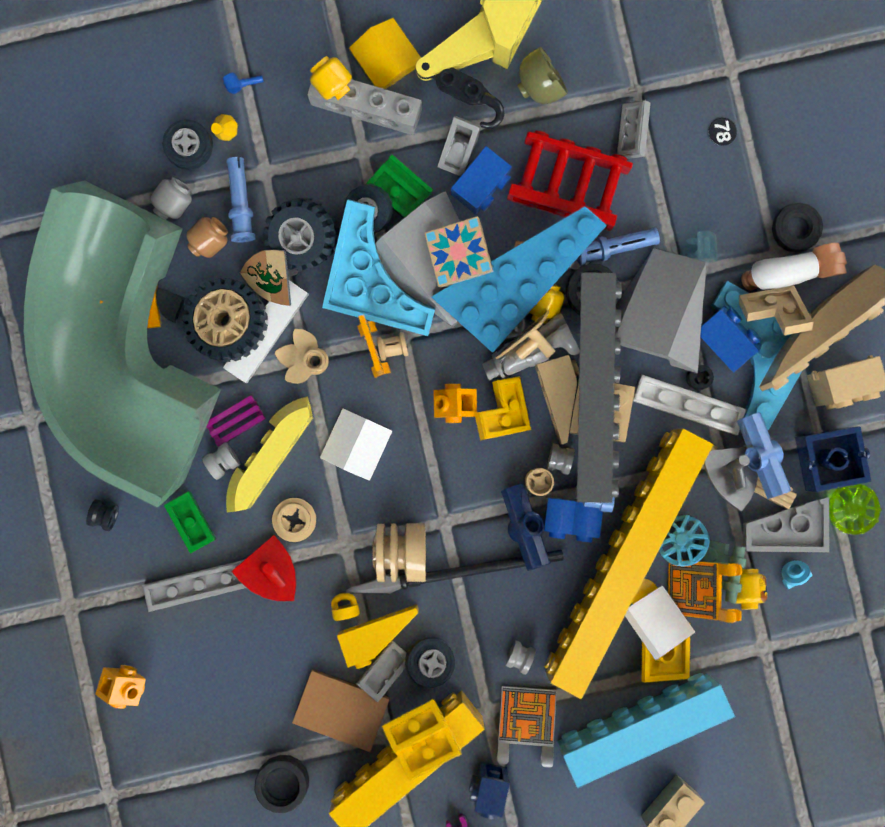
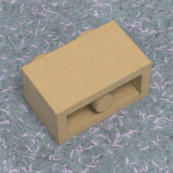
[641,774,705,827]

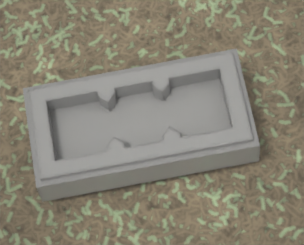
[617,100,650,159]
[356,640,407,702]

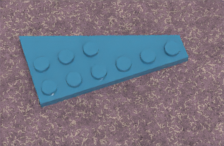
[431,206,607,353]

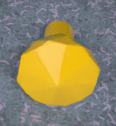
[211,114,238,141]

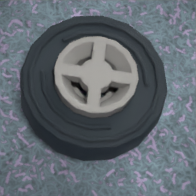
[162,119,213,170]
[405,637,455,688]

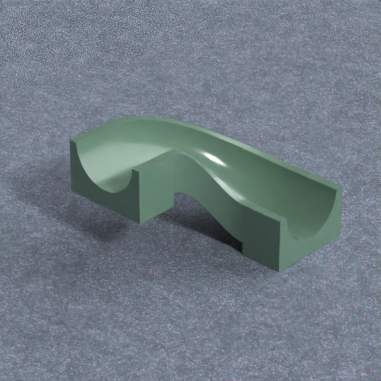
[24,180,221,507]

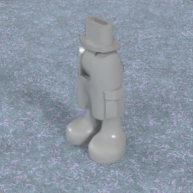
[482,313,580,380]

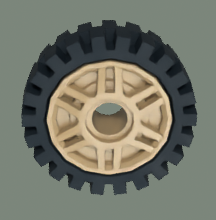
[182,278,268,362]

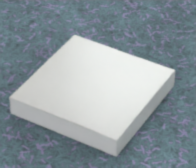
[625,586,695,660]

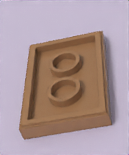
[292,669,390,752]

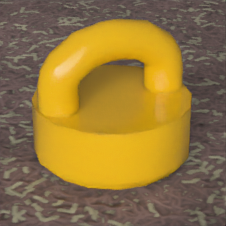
[331,593,360,621]

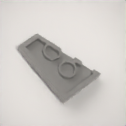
[743,497,829,552]

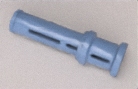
[226,157,256,243]
[577,227,660,266]

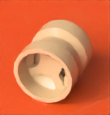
[525,468,554,496]

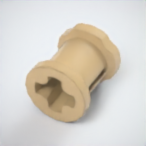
[377,332,408,361]

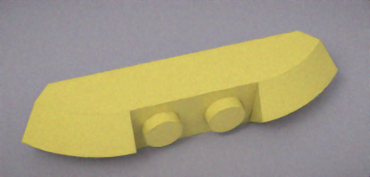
[226,397,313,513]

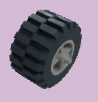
[263,198,339,271]

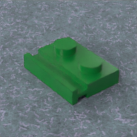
[366,154,433,218]

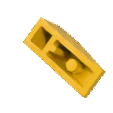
[337,604,419,669]

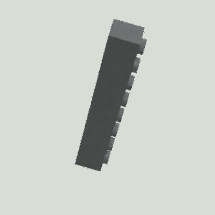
[577,273,622,503]

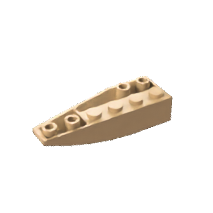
[759,265,885,391]

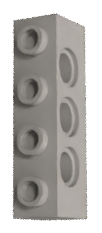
[307,79,422,136]

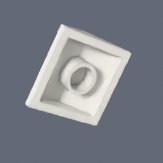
[320,408,392,481]

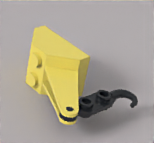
[416,0,542,129]

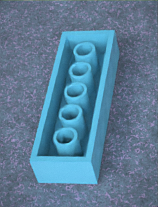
[557,673,735,788]

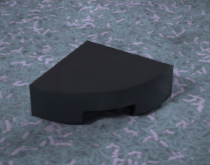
[156,288,185,323]

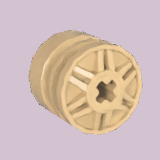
[373,523,426,582]

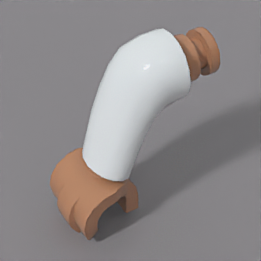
[742,243,847,291]

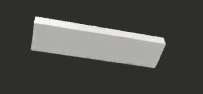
[223,280,309,383]
[633,375,746,435]

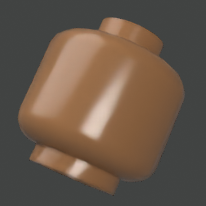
[187,217,228,258]

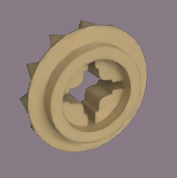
[272,498,317,542]

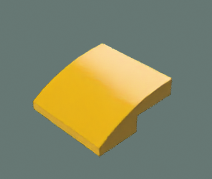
[382,699,462,781]

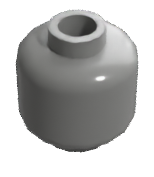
[150,177,192,220]

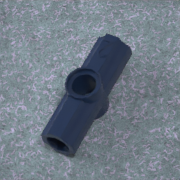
[501,484,551,571]

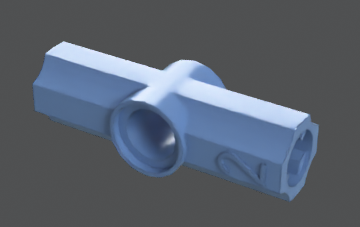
[737,413,791,499]

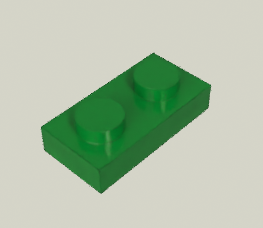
[164,491,216,554]

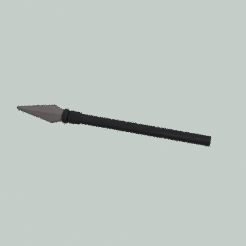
[346,550,564,594]

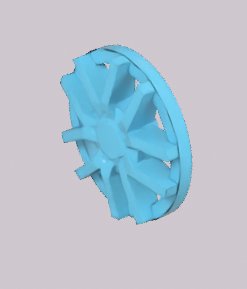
[659,515,710,566]

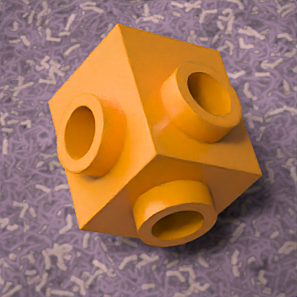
[433,384,477,423]
[95,665,146,709]

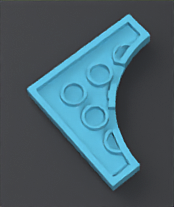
[322,199,436,336]
[711,281,802,430]

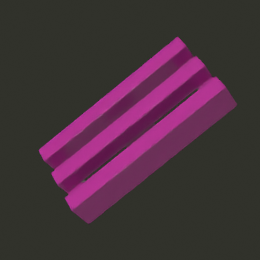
[206,395,266,447]

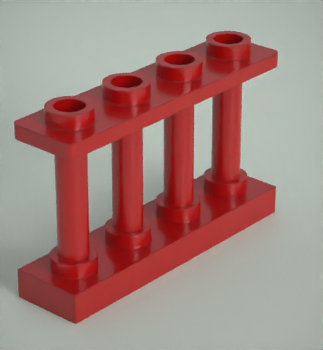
[507,130,633,231]

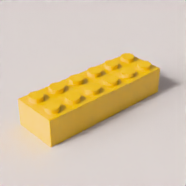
[329,690,485,827]

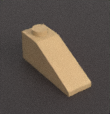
[535,355,579,444]

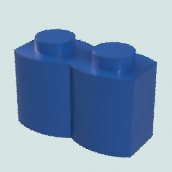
[543,497,603,543]

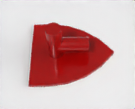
[231,535,296,601]

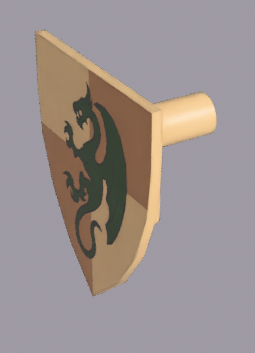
[495,311,555,360]

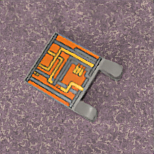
[496,686,557,768]

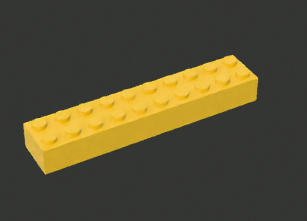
[544,429,714,699]

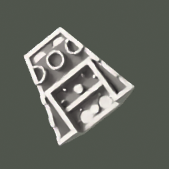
[376,191,460,327]
[615,248,707,373]

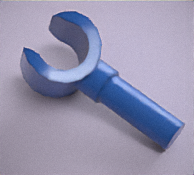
[223,73,263,94]

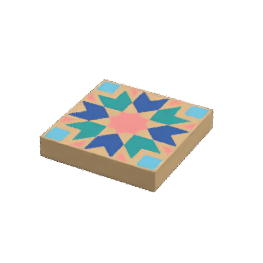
[425,216,494,288]

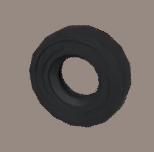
[772,203,823,253]

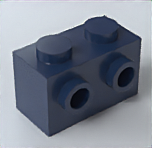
[469,762,510,819]

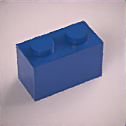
[451,146,512,215]
[700,305,762,373]

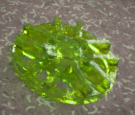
[829,484,882,535]

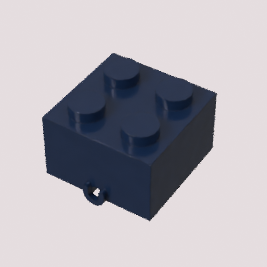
[795,426,872,492]

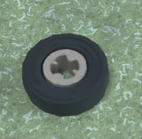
[344,184,393,234]

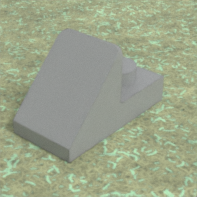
[438,116,481,176]

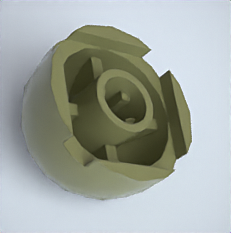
[517,46,568,104]

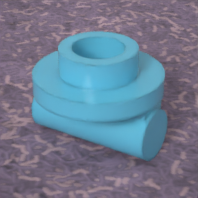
[781,560,812,590]

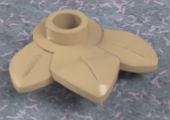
[275,329,329,384]

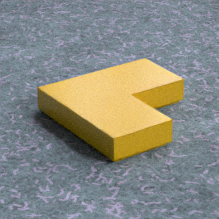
[474,376,531,440]

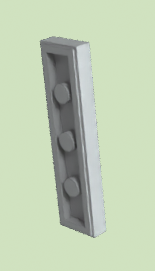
[142,559,246,612]

